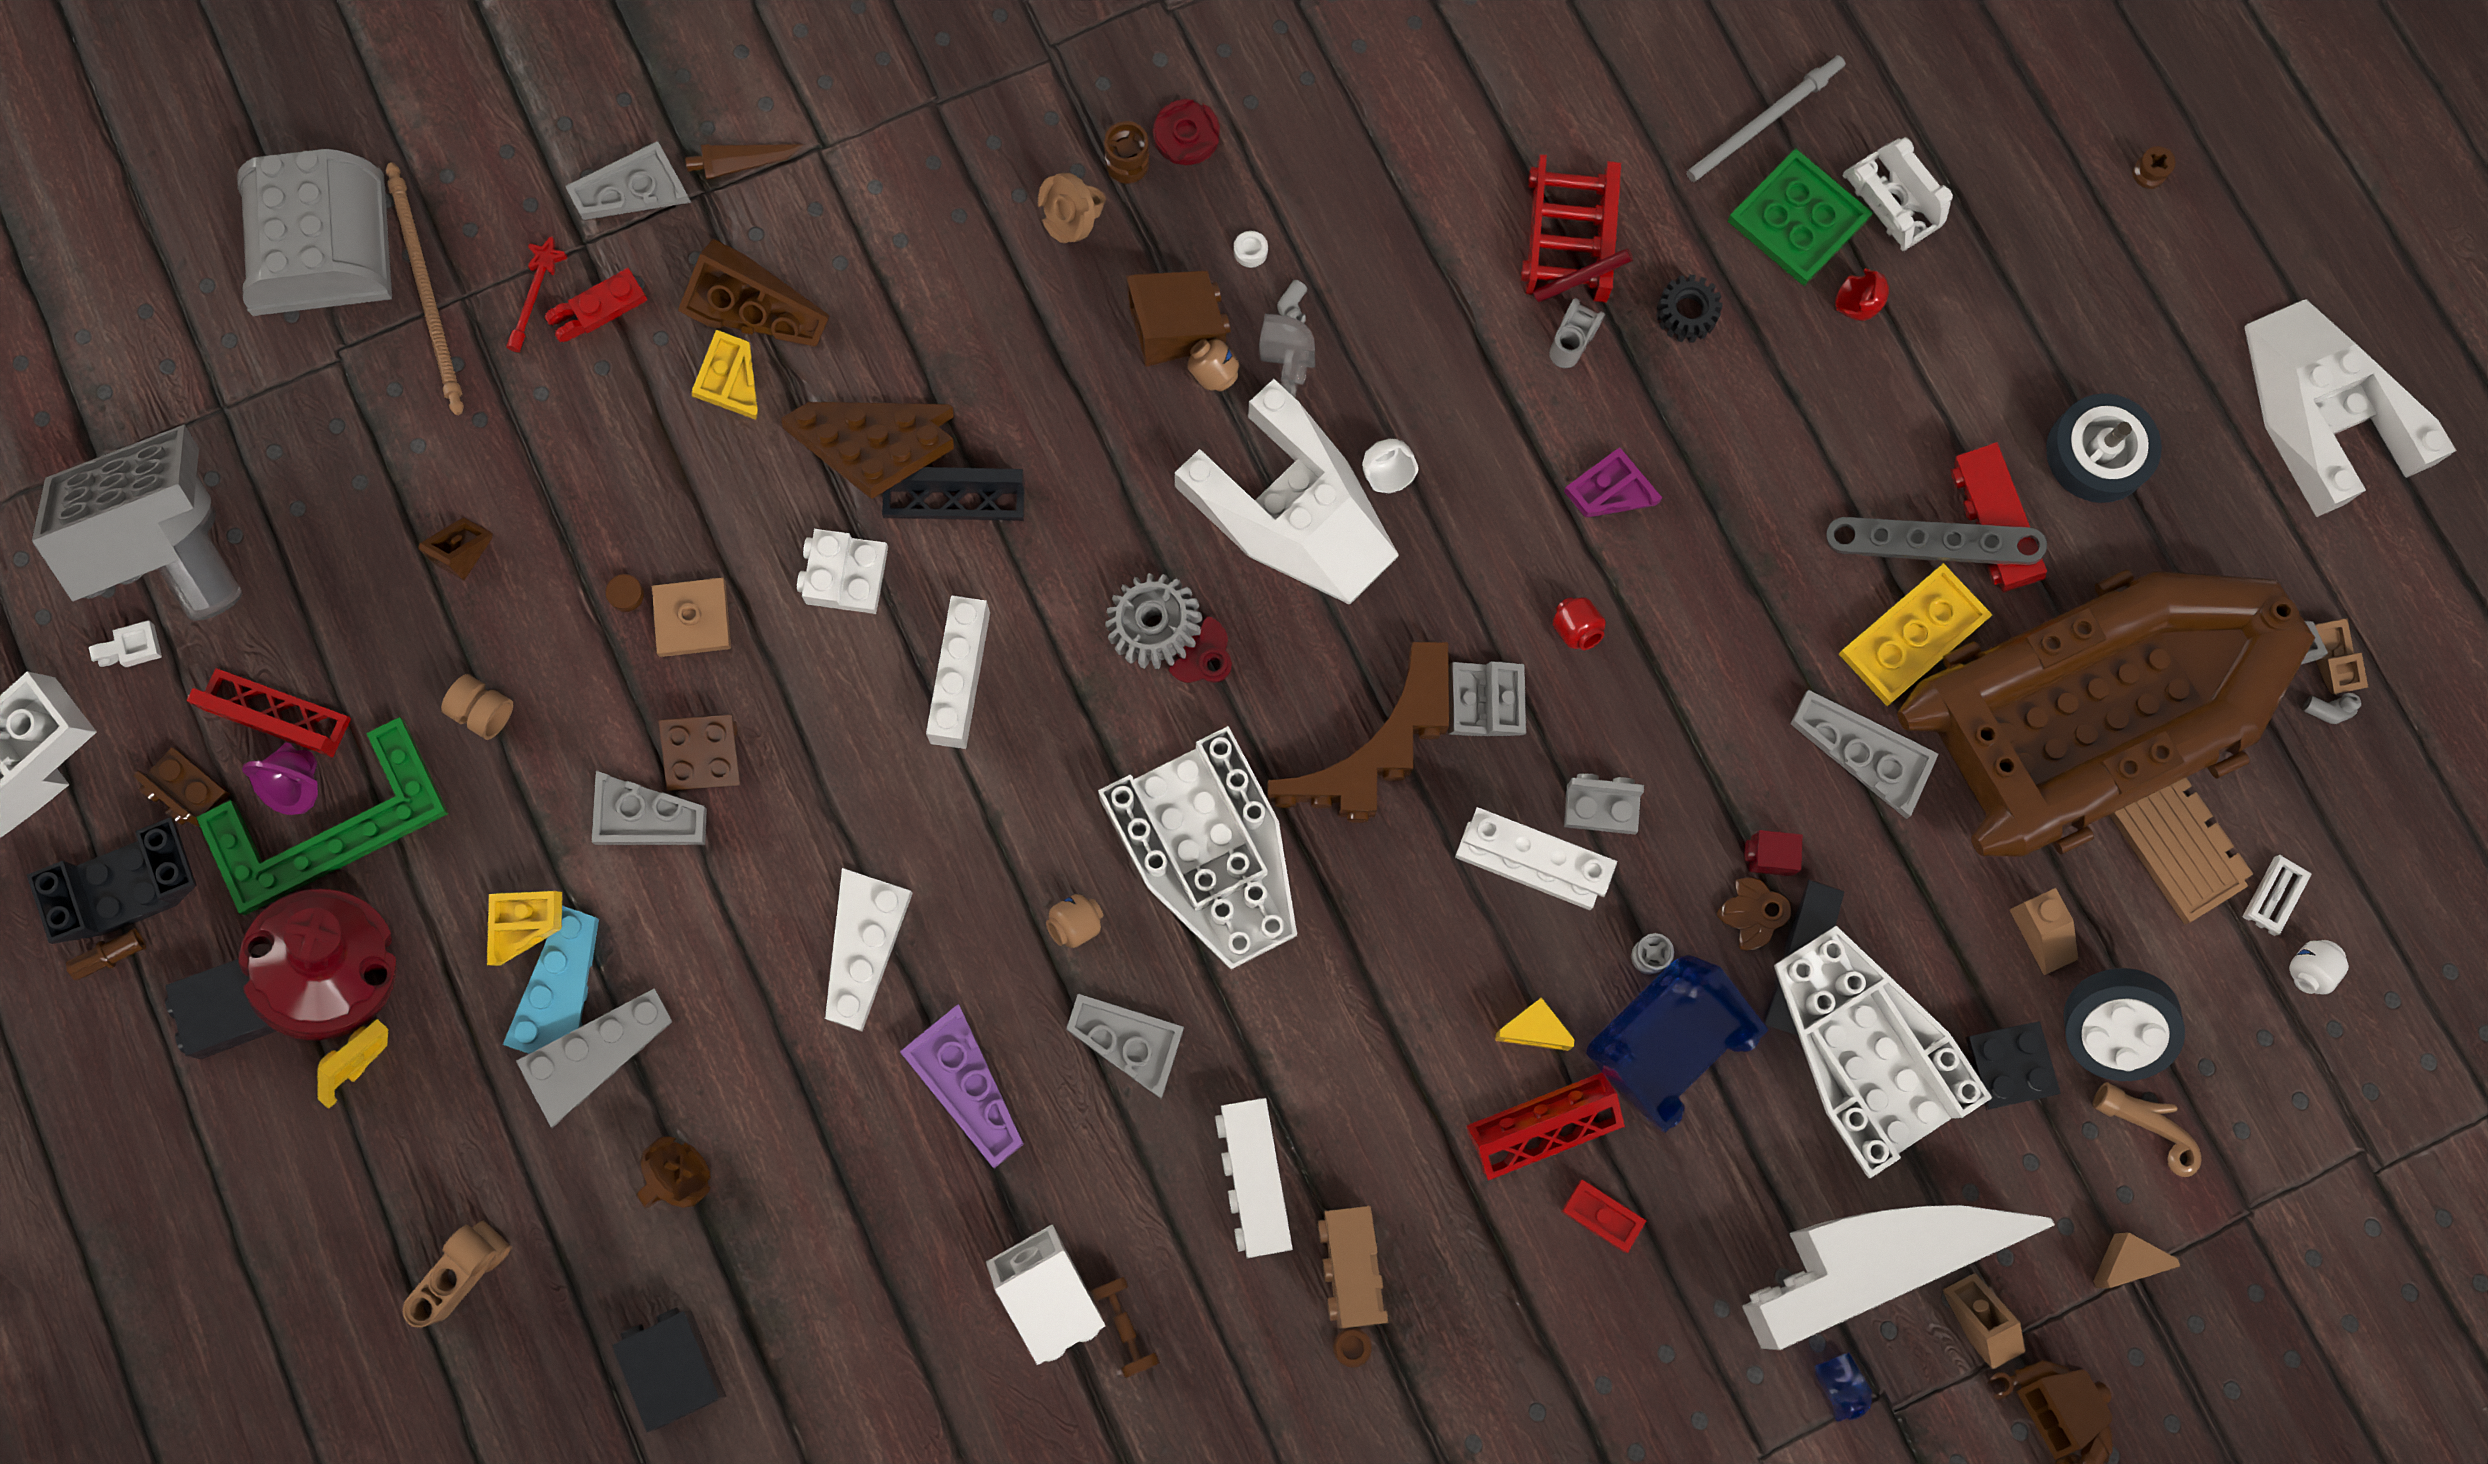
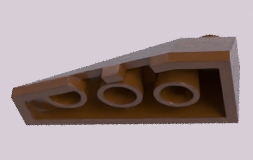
[678,238,830,346]

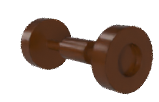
[1090,1276,1160,1378]

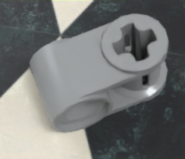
[1549,298,1606,368]

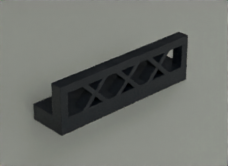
[882,467,1025,521]

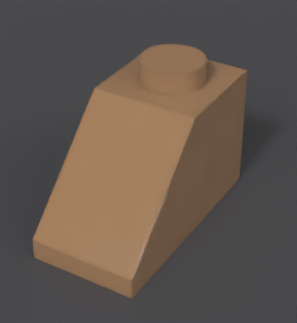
[2010,888,2078,975]
[1943,1273,2025,1369]

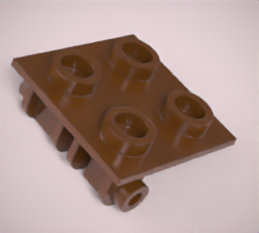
[658,714,740,791]

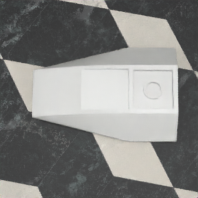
[1774,926,1992,1178]

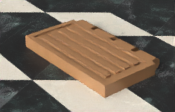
[2109,778,2253,925]

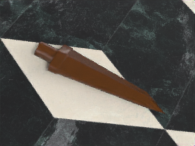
[685,144,805,179]

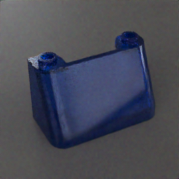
[1587,955,1769,1133]

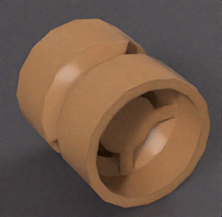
[441,674,513,740]

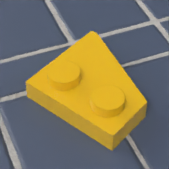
[691,330,758,420]
[487,891,562,966]
[318,1019,388,1109]

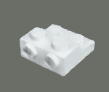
[797,529,888,614]

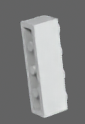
[926,596,990,749]
[1215,1098,1293,1258]

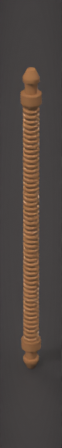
[386,163,464,415]

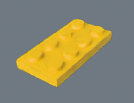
[1839,563,1992,706]

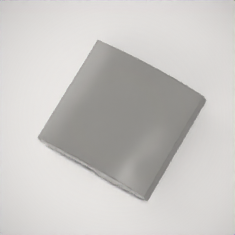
[1448,661,1526,736]

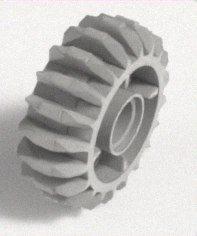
[1105,573,1202,669]

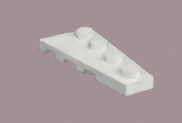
[825,868,913,1032]

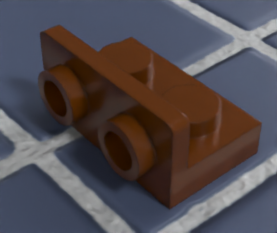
[133,747,230,827]

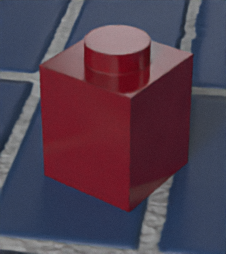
[1744,830,1803,876]

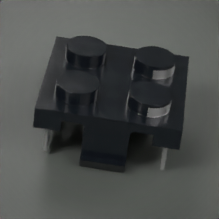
[1965,1021,2061,1110]

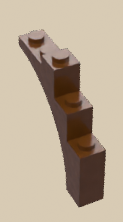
[1267,642,1449,823]

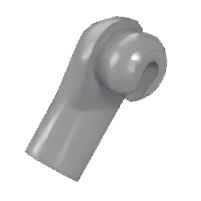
[1277,280,1307,330]
[2302,693,2361,724]

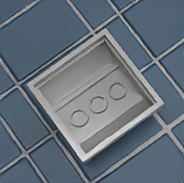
[237,149,392,316]

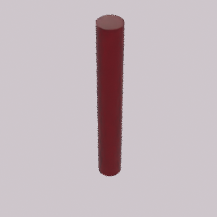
[1533,248,1633,302]

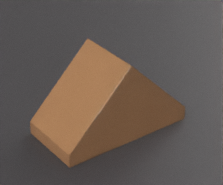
[2093,1233,2180,1288]

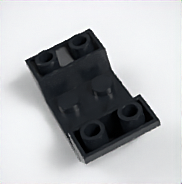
[27,817,197,944]

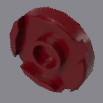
[1153,99,1220,166]

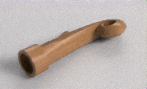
[2092,1082,2202,1177]

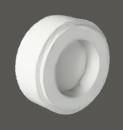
[1234,231,1268,267]

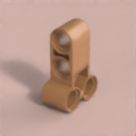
[403,1221,512,1328]

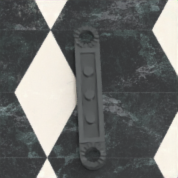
[1827,517,2047,566]

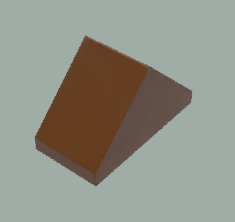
[419,517,493,581]

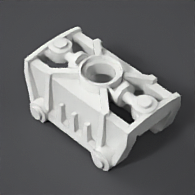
[1843,137,1953,251]

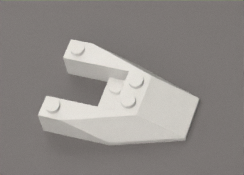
[2244,299,2456,517]
[1175,379,1399,605]

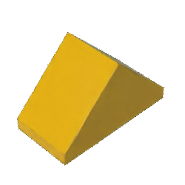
[1495,998,1574,1051]

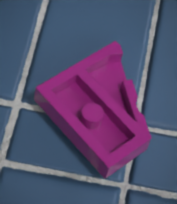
[1564,447,1662,518]

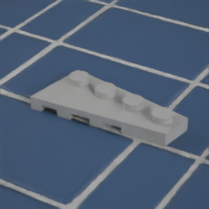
[1790,690,1939,819]
[516,989,672,1128]

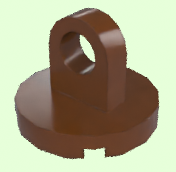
[636,1136,711,1208]

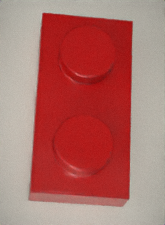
[1561,1180,1646,1253]

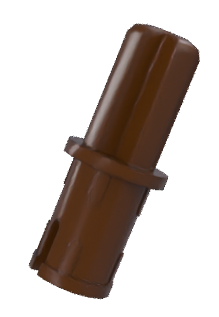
[66,928,146,980]

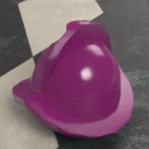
[242,742,318,815]

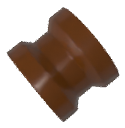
[2132,146,2176,189]

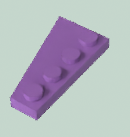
[900,1004,1024,1169]

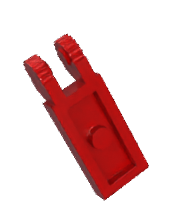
[545,268,648,343]

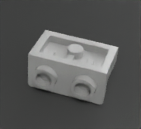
[1564,774,1644,835]

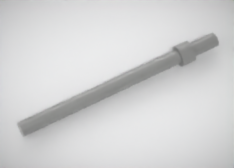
[1686,55,1845,182]

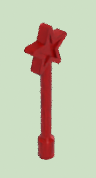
[506,237,567,352]

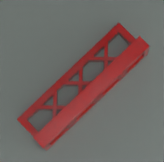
[186,668,351,758]
[1466,1072,1625,1181]

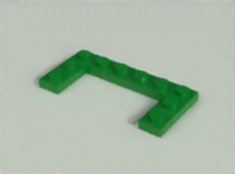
[196,717,449,916]

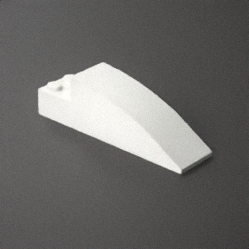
[0,672,96,838]
[1742,1206,2054,1350]

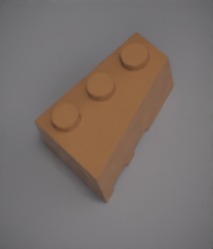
[1318,1206,1389,1328]

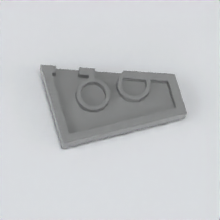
[565,141,691,220]
[592,771,707,845]
[1067,994,1184,1100]

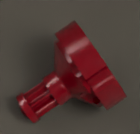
[238,889,397,1040]

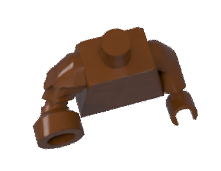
[1988,1361,2113,1464]

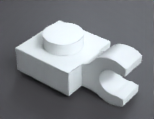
[89,620,162,668]

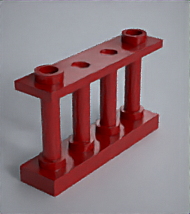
[1521,154,1621,302]

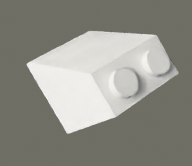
[986,1224,1105,1365]

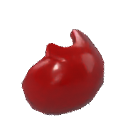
[1835,268,1889,321]

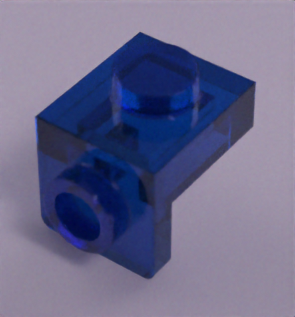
[1815,1352,1872,1422]

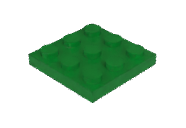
[1727,149,1873,286]

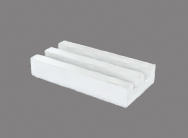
[2242,855,2312,936]

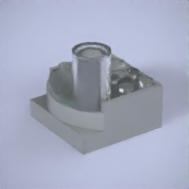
[32,424,243,621]

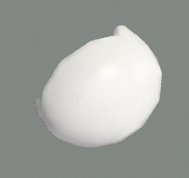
[1362,439,1418,493]

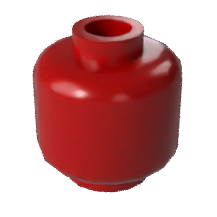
[1552,597,1606,650]

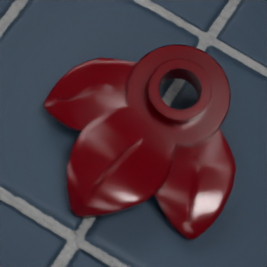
[1168,616,1232,683]

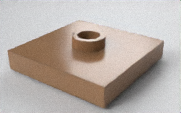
[652,578,731,657]

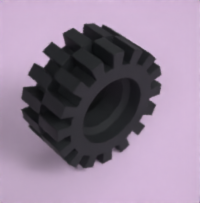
[1656,274,1723,343]

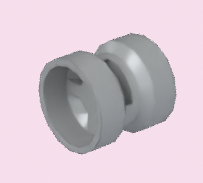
[1631,933,1674,975]

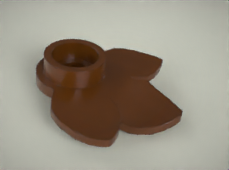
[1717,878,1791,950]

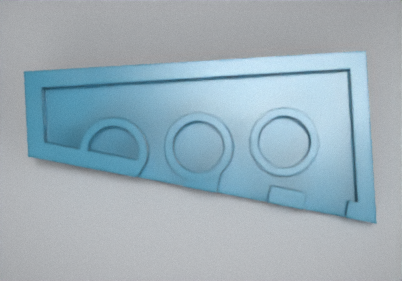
[503,906,599,1054]

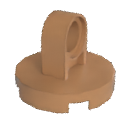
[1038,172,1106,243]

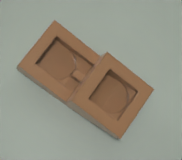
[2314,619,2368,694]

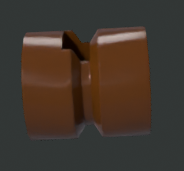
[1104,121,1149,184]

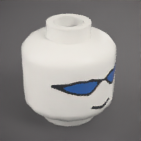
[2289,940,2349,994]

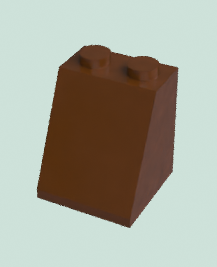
[1126,271,1231,367]

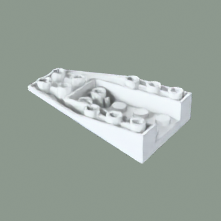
[1098,726,1297,970]

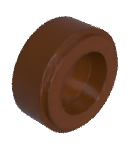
[605,574,644,612]
[1333,1328,1372,1367]

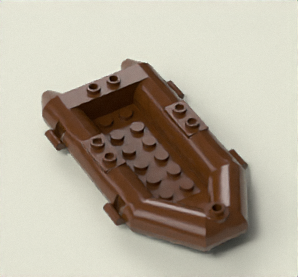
[1897,569,2315,857]

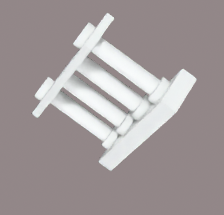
[1455,807,1617,910]

